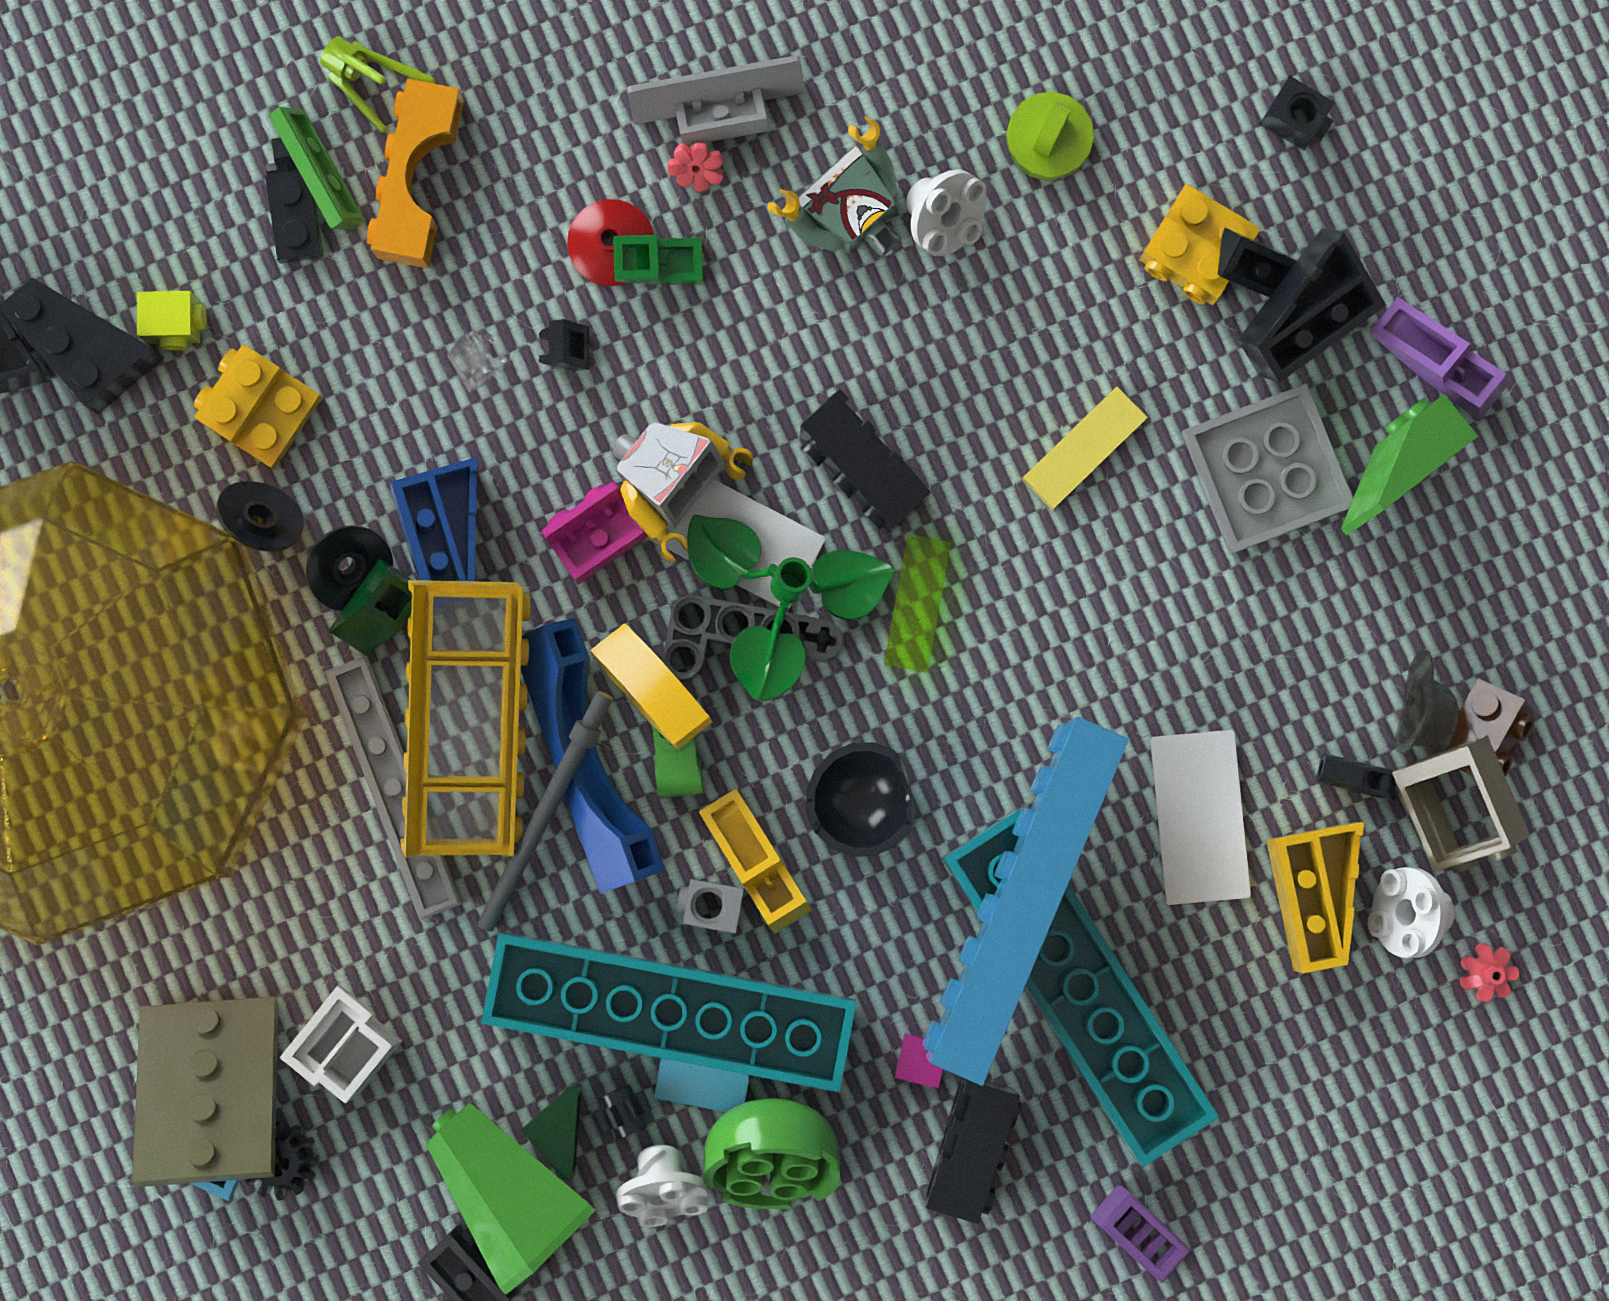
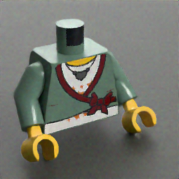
[768,116,900,257]

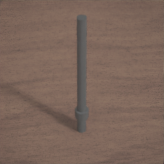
[477,691,613,932]

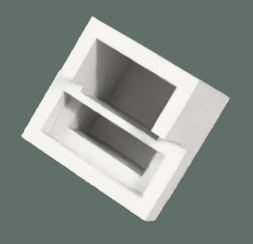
[280,985,403,1104]

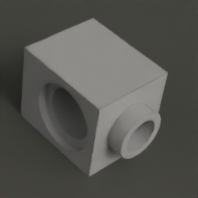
[676,879,745,933]

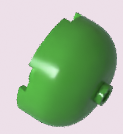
[703,1098,840,1209]

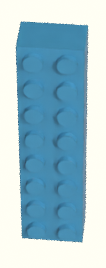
[922,716,1129,1086]

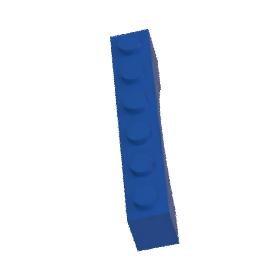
[520,618,666,894]

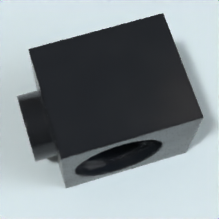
[1260,75,1335,151]

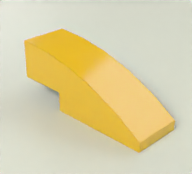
[590,623,712,750]
[699,788,812,934]

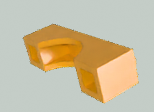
[367,78,464,269]

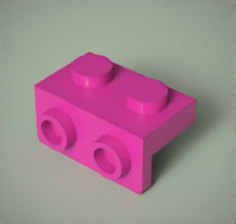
[541,481,648,585]

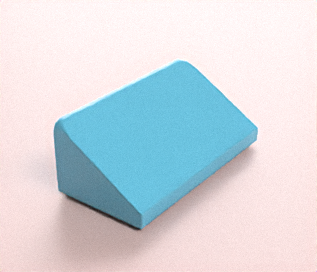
[654,1058,750,1112]

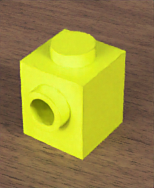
[137,291,207,351]

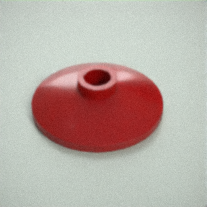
[567,199,654,286]

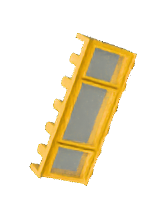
[401,580,530,858]

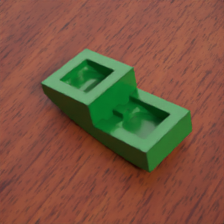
[613,235,703,285]

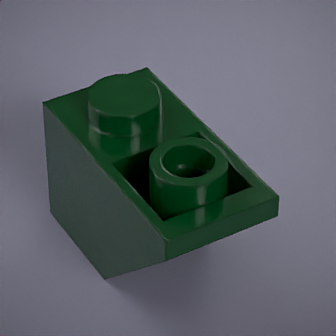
[329,558,412,655]

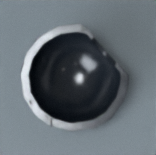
[806,742,916,857]

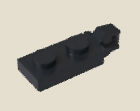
[265,138,323,264]

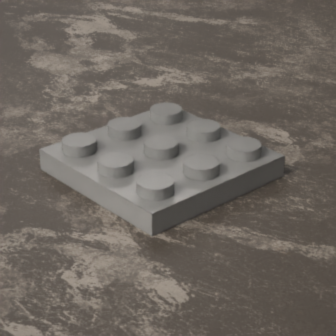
[1181,383,1353,555]

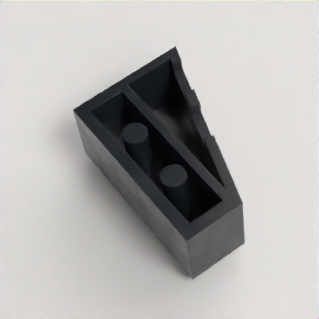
[0,278,165,415]
[924,1077,1021,1224]

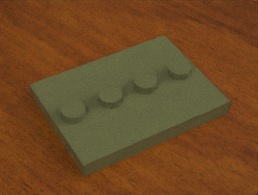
[132,996,278,1187]

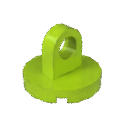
[1006,92,1094,181]

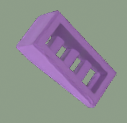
[1091,1185,1191,1284]

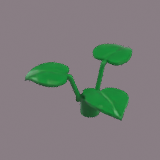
[687,515,895,702]

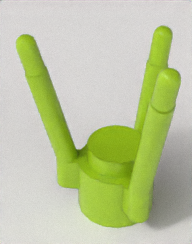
[320,36,435,133]

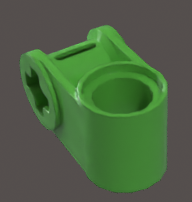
[653,727,704,799]

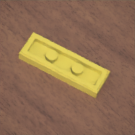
[1021,387,1148,510]

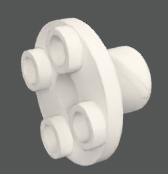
[906,169,986,256]
[1367,867,1455,958]
[617,1145,708,1227]

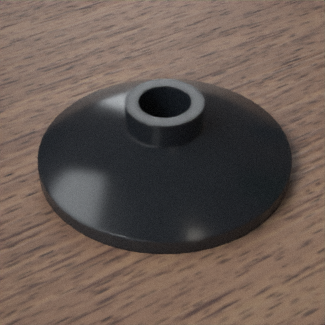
[216,481,304,552]
[306,525,394,611]

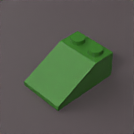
[1341,394,1478,535]

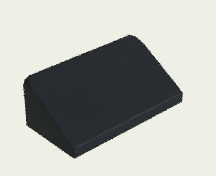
[1218,227,1297,297]

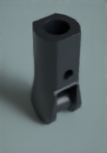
[1316,753,1397,801]

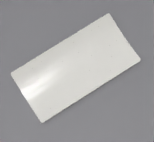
[647,479,825,610]
[1150,730,1251,905]

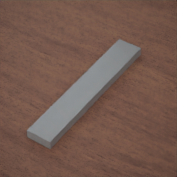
[324,655,463,920]

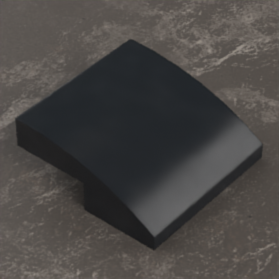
[418,1219,550,1301]

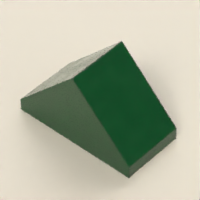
[521,1083,582,1179]

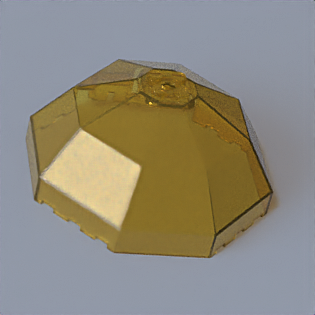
[0,461,307,945]

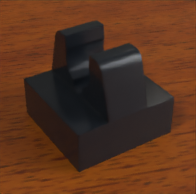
[539,319,589,371]

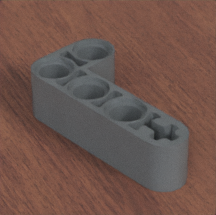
[663,595,843,682]

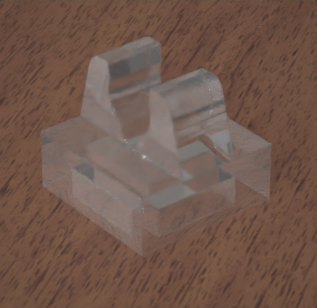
[447,330,507,392]

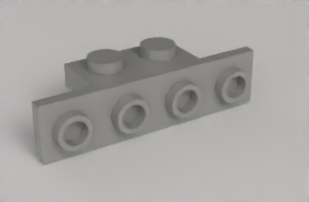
[627,55,805,146]

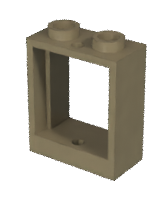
[1392,735,1530,874]

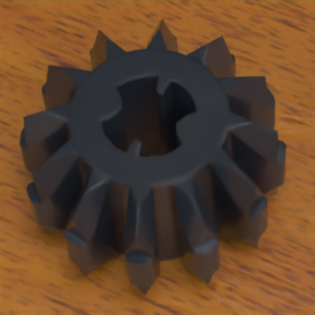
[245,1121,320,1201]

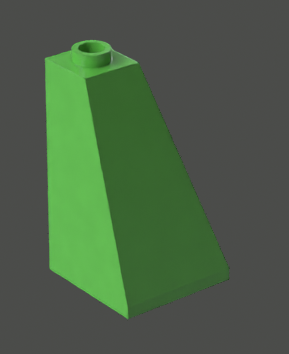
[426,1102,596,1295]

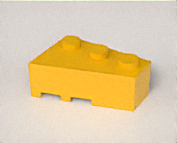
[1266,822,1364,974]

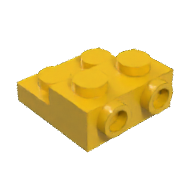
[1139,183,1261,305]
[193,344,323,470]

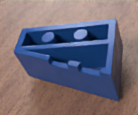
[390,457,477,616]

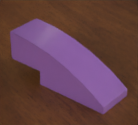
[1371,297,1507,420]

